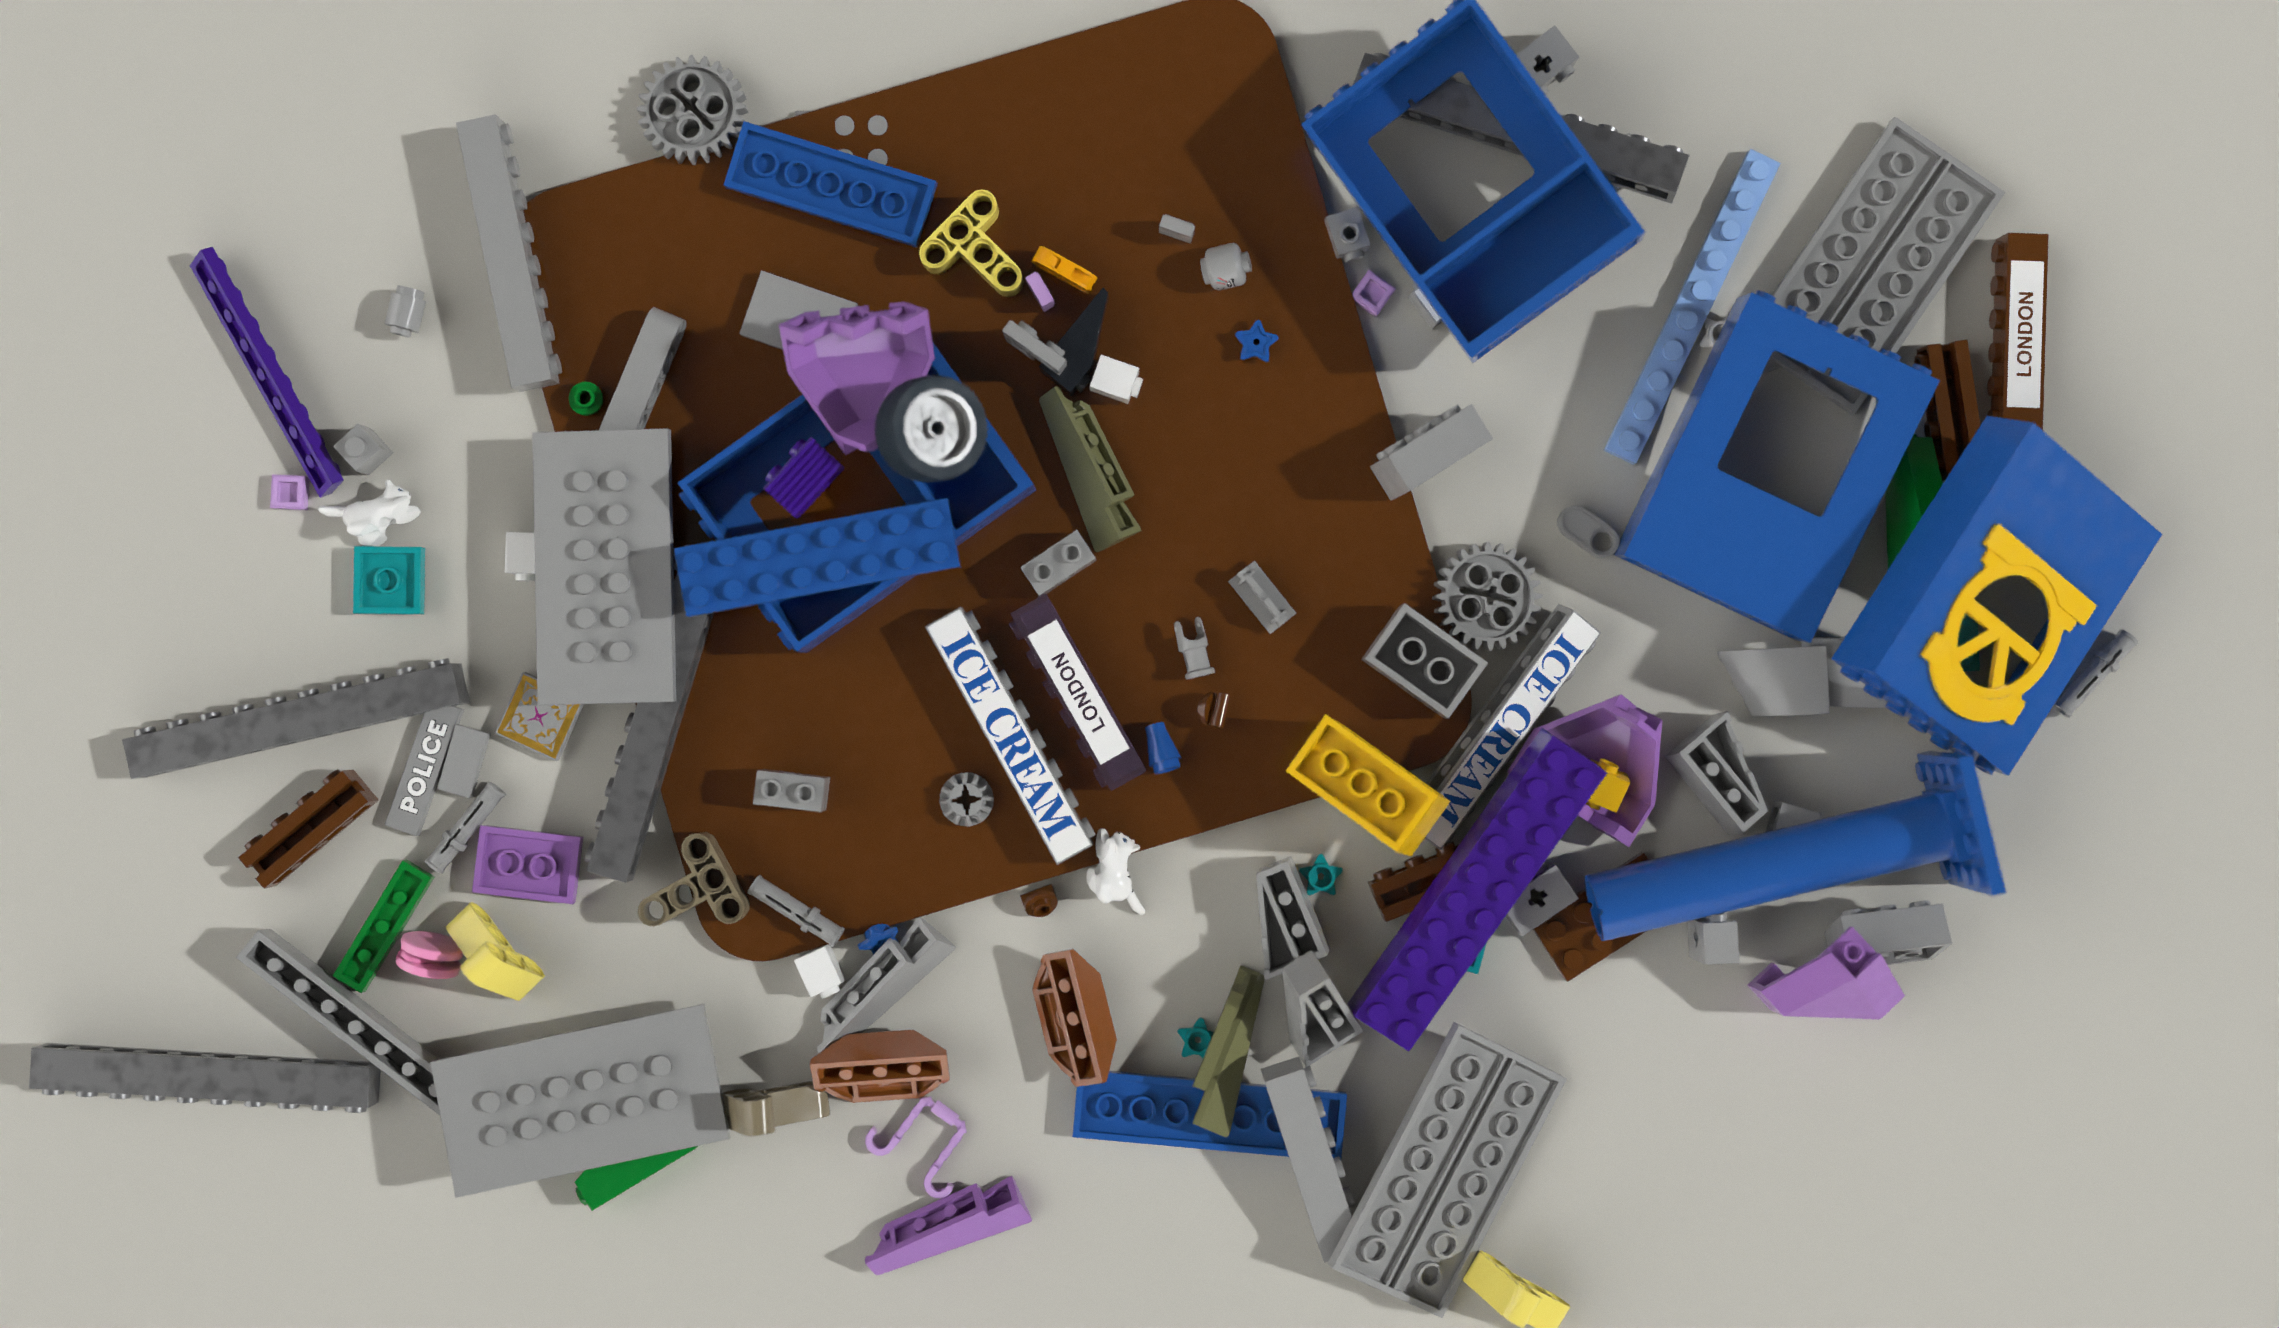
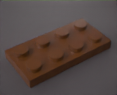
[1533,852,1649,982]

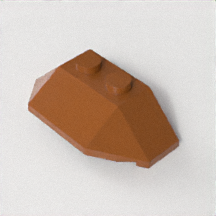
[1032,949,1117,1087]
[810,1030,950,1103]

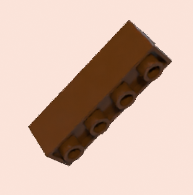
[1914,339,1980,481]
[238,769,379,889]
[1367,842,1459,922]

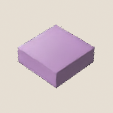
[1352,270,1396,317]
[1026,272,1055,312]
[270,474,309,510]

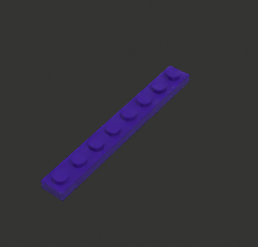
[190,247,344,498]

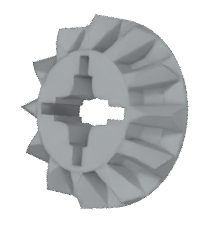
[939,772,994,827]

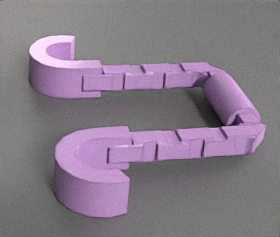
[865,1096,967,1198]

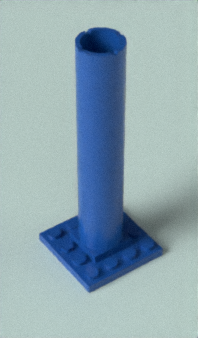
[1584,751,2007,941]

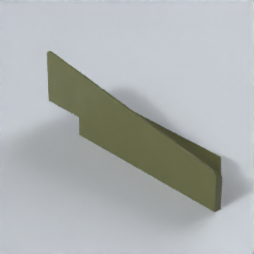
[1039,386,1142,552]
[1192,965,1265,1137]

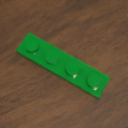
[333,859,435,993]

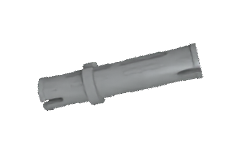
[2053,629,2138,718]
[425,782,506,874]
[747,875,845,947]

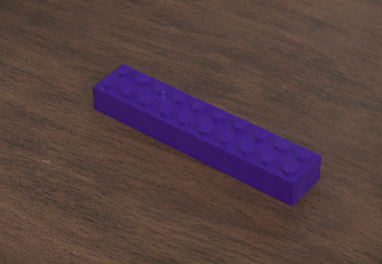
[1347,727,1607,1051]

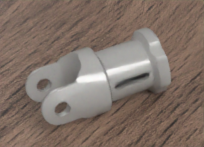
[1174,617,1215,680]

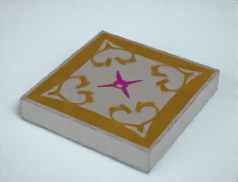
[495,672,584,761]

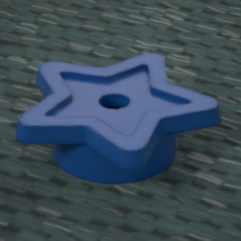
[1235,320,1279,362]
[857,924,899,955]

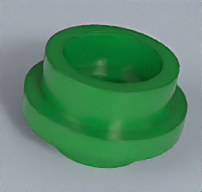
[569,382,604,416]

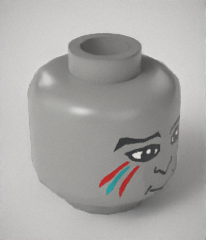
[1200,243,1252,290]

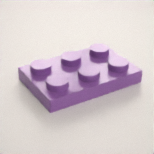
[472,825,584,904]

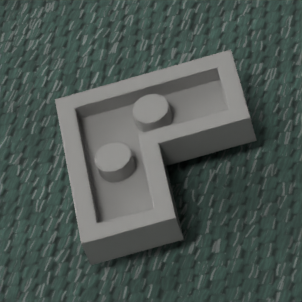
[1002,320,1067,376]

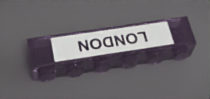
[1009,594,1147,791]

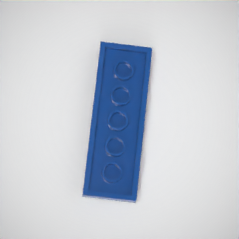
[724,121,938,248]

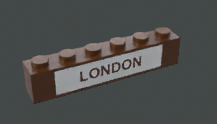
[1987,233,2049,430]

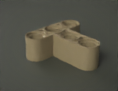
[637,832,750,927]
[722,1081,830,1136]

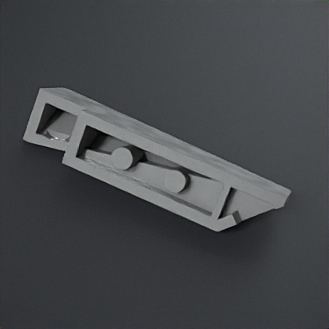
[817,917,956,1053]

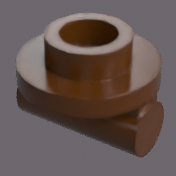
[1197,692,1230,729]
[1020,883,1058,917]

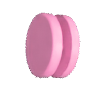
[395,931,464,979]

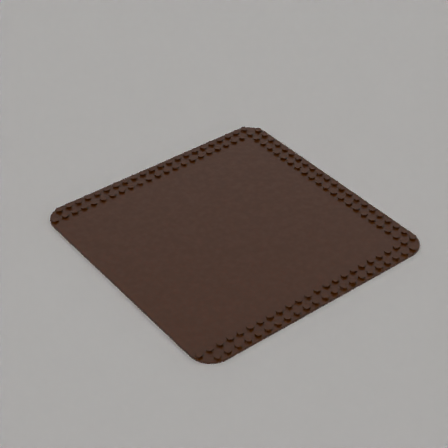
[523,0,1472,961]

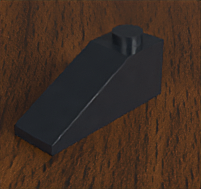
[1039,288,1109,397]

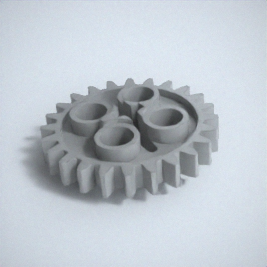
[637,55,748,165]
[1432,542,1543,652]

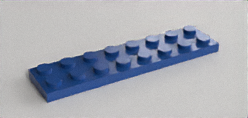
[674,498,961,617]
[1072,1071,1347,1160]

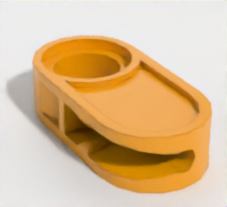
[1031,246,1098,294]

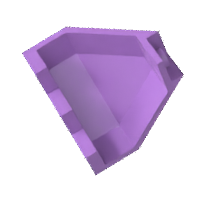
[779,302,934,455]
[1507,694,1663,847]
[1747,926,1905,1019]

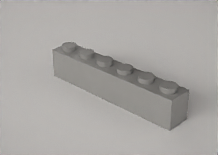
[1261,1056,1355,1263]

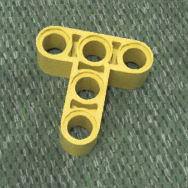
[919,189,1023,297]
[445,902,545,1001]
[1463,1250,1571,1328]

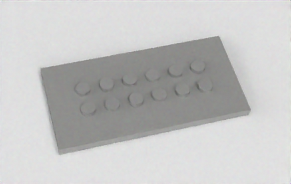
[1770,117,2005,415]
[532,429,676,705]
[430,1004,730,1198]
[1328,1022,1567,1318]

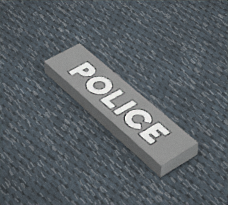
[385,706,464,836]

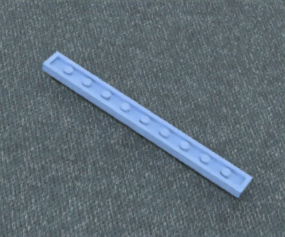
[1604,149,1781,465]

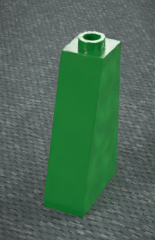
[1885,434,1943,569]
[575,1146,698,1211]

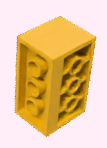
[1286,715,1451,857]

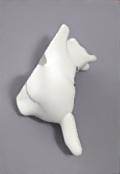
[318,480,421,546]
[1086,828,1145,915]

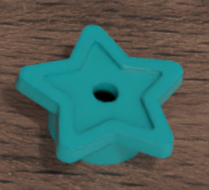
[1299,854,1343,896]
[1177,1017,1213,1058]

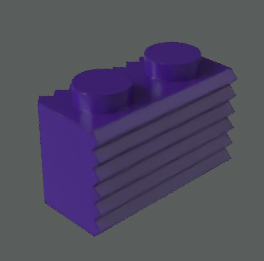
[764,437,845,518]

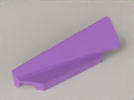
[865,1176,1032,1275]

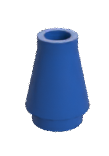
[1145,722,1181,774]

